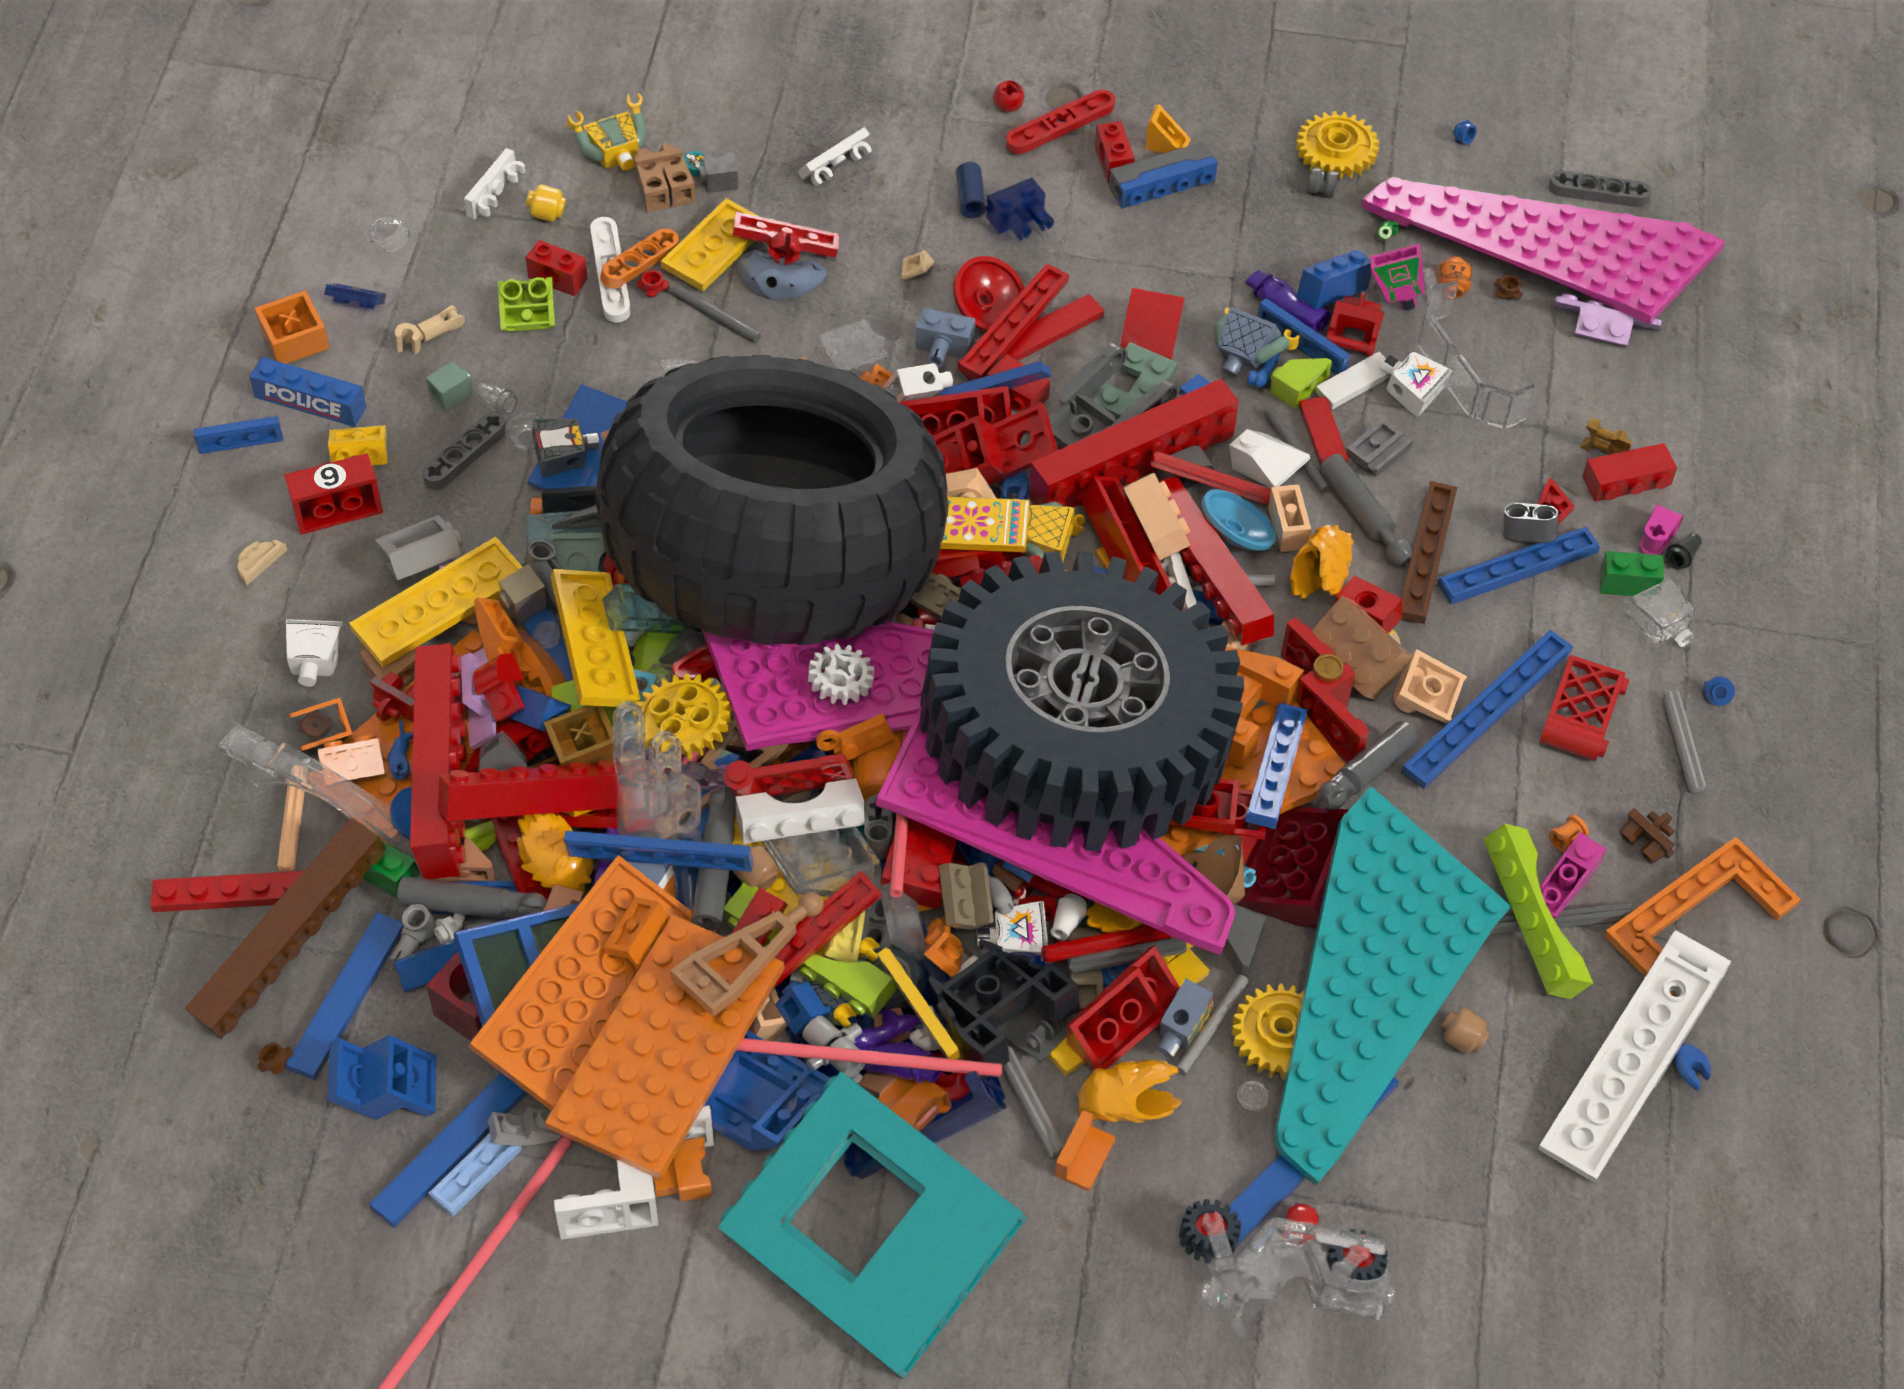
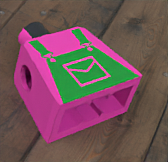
[1370,243,1425,310]

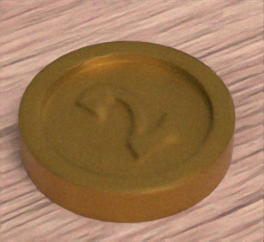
[1313,654,1344,682]

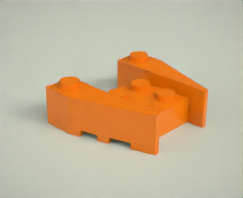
[1226,647,1304,769]

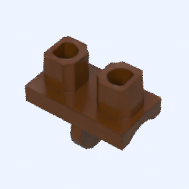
[1620,808,1675,864]

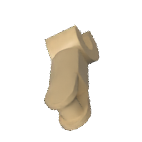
[395,306,465,355]

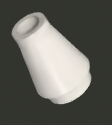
[1051,893,1087,941]

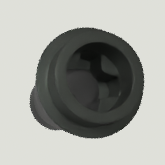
[1665,533,1702,570]

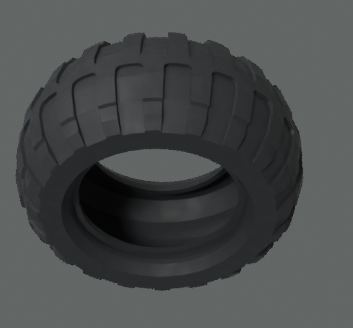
[595,355,949,645]

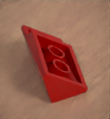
[899,386,1012,436]
[1170,778,1266,840]
[1067,945,1180,1070]

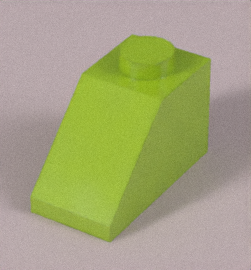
[1270,358,1332,409]

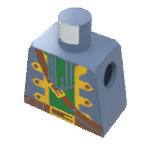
[1156,978,1213,1058]

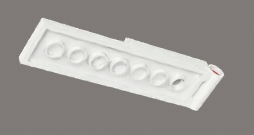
[1538,930,1732,1183]

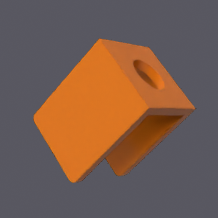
[287,697,352,751]

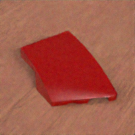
[1120,288,1185,360]

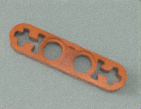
[600,228,679,289]

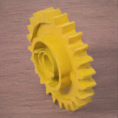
[1296,111,1379,179]
[1231,983,1303,1080]

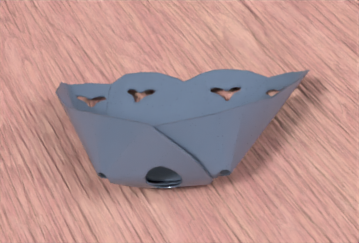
[737,250,827,300]

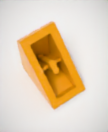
[1145,104,1191,154]

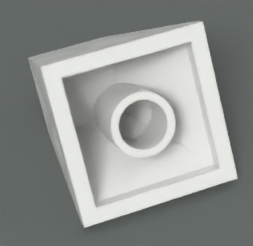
[1229,429,1310,488]

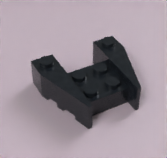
[928,939,1080,1079]

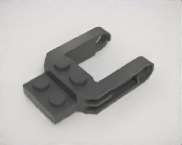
[1050,343,1178,447]

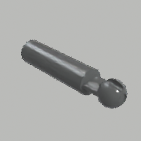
[1319,454,1413,566]
[1317,721,1417,810]
[691,787,736,930]
[397,876,547,919]

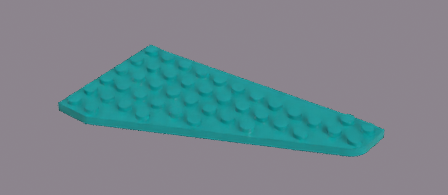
[1274,786,1512,1186]

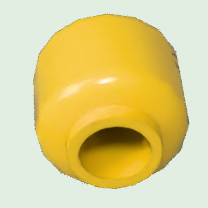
[526,184,566,222]

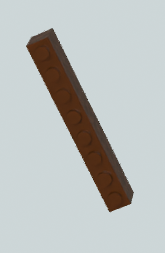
[185,817,386,1039]

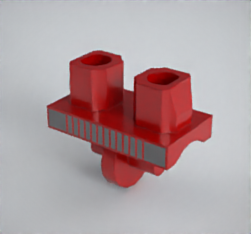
[370,671,414,722]

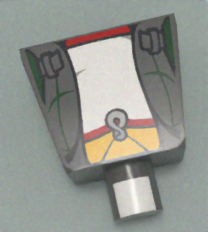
[532,418,599,478]

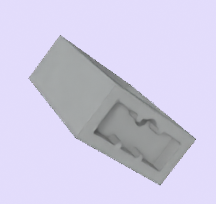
[375,515,463,580]

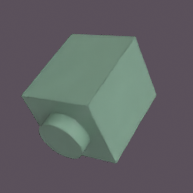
[426,361,472,411]

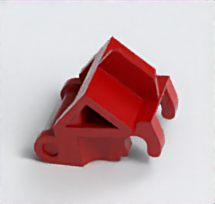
[1326,292,1385,357]

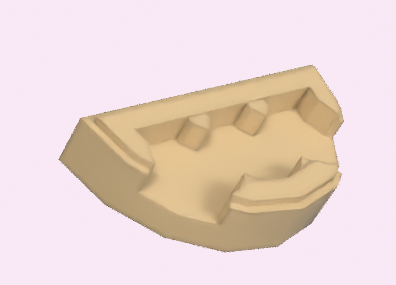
[238,540,287,585]

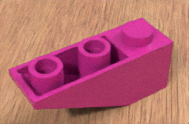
[1540,832,1606,919]

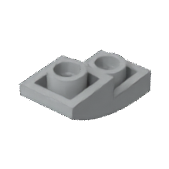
[488,1107,562,1146]

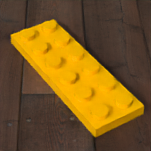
[349,536,523,667]
[551,569,641,708]

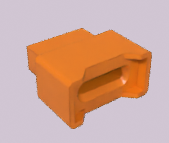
[878,1078,952,1133]
[653,1137,712,1202]

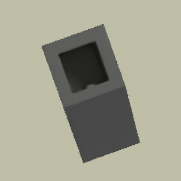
[478,730,527,772]

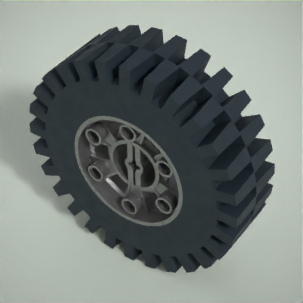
[920,551,1244,851]

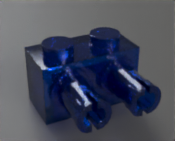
[986,177,1055,240]

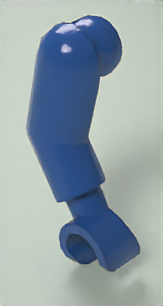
[1247,352,1281,387]
[387,719,413,780]

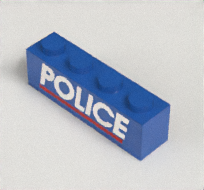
[249,357,367,427]

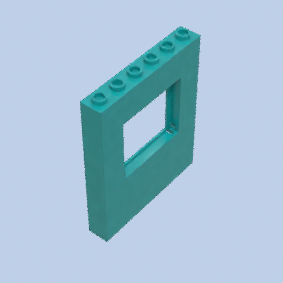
[718,1071,1028,1379]

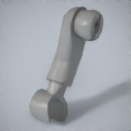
[988,876,1014,914]

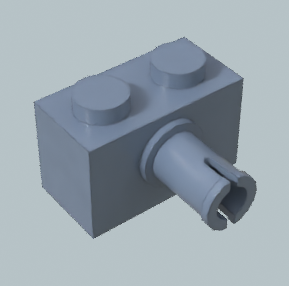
[916,308,975,368]

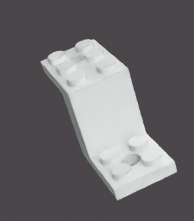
[554,1106,714,1240]

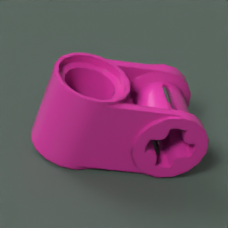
[1639,504,1683,555]

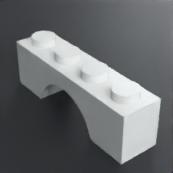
[735,778,865,844]

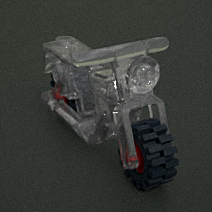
[1179,1199,1395,1338]

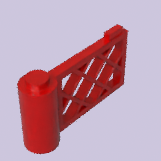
[1539,655,1630,762]
[723,754,855,797]

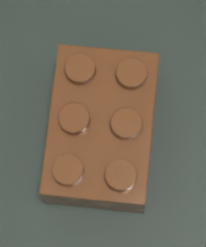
[1312,596,1413,700]

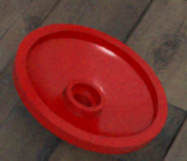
[953,256,1025,332]

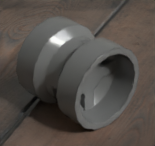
[1308,167,1339,197]

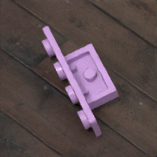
[1553,294,1662,347]
[461,648,496,750]

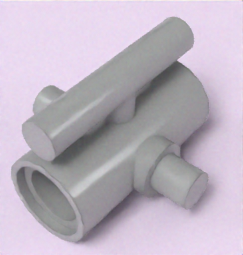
[802,1016,865,1084]

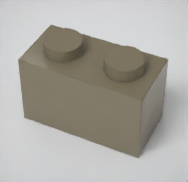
[498,564,547,626]

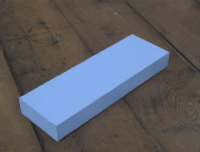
[429,1134,522,1217]

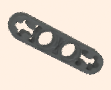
[1549,171,1652,207]
[422,412,507,490]

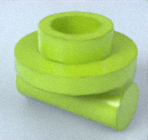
[464,820,496,851]

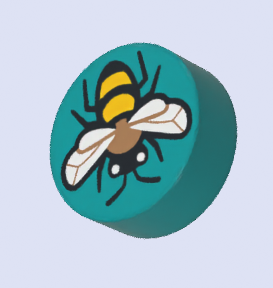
[683,151,705,176]

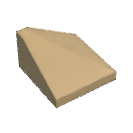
[901,250,934,280]

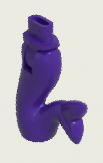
[1246,270,1336,333]
[854,1010,943,1083]

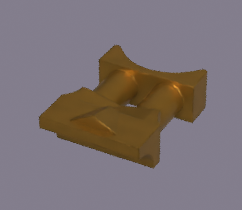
[1580,417,1632,455]

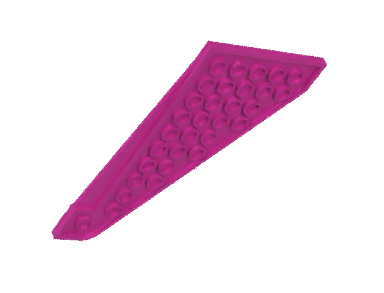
[1362,178,1725,325]
[702,621,1098,751]
[876,705,1235,955]

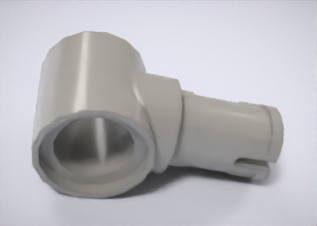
[390,904,436,963]

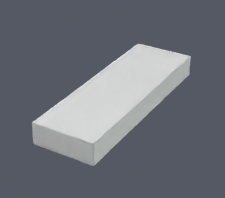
[1315,352,1391,410]

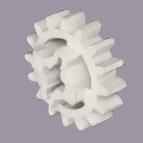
[808,644,874,705]

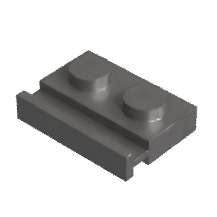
[1346,418,1413,477]

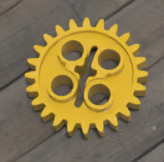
[633,673,732,761]

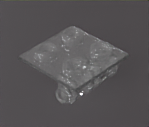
[817,319,889,372]

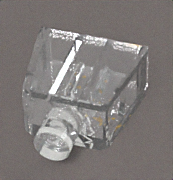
[1624,577,1695,647]

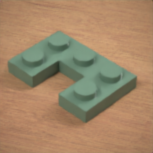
[1094,342,1178,420]

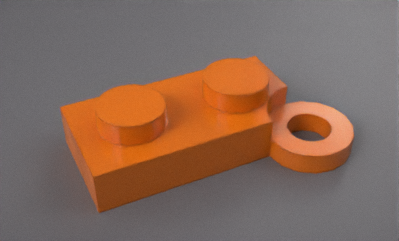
[816,713,896,760]

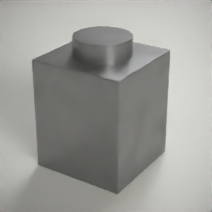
[699,152,738,193]

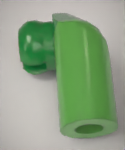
[1377,220,1399,242]

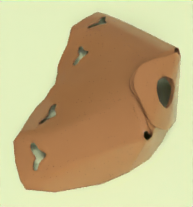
[1182,835,1245,904]

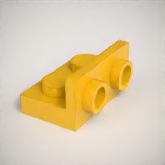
[328,425,388,466]

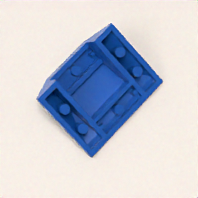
[704,1030,830,1151]

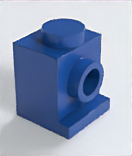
[775,982,832,1035]

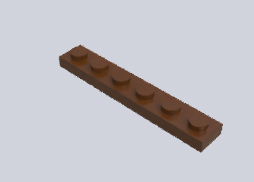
[1401,481,1457,624]

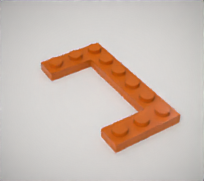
[1604,837,1801,997]

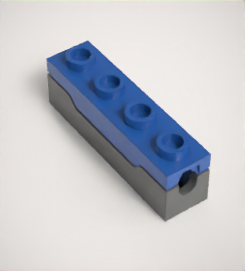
[1109,142,1218,208]

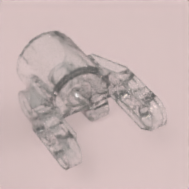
[613,701,701,839]

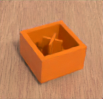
[254,290,330,364]

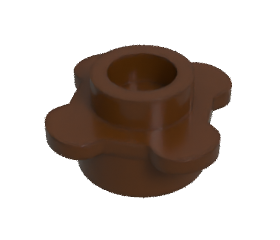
[1495,275,1522,300]
[296,709,332,742]
[258,1043,293,1075]

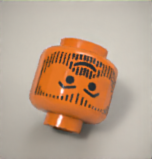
[1437,257,1472,298]

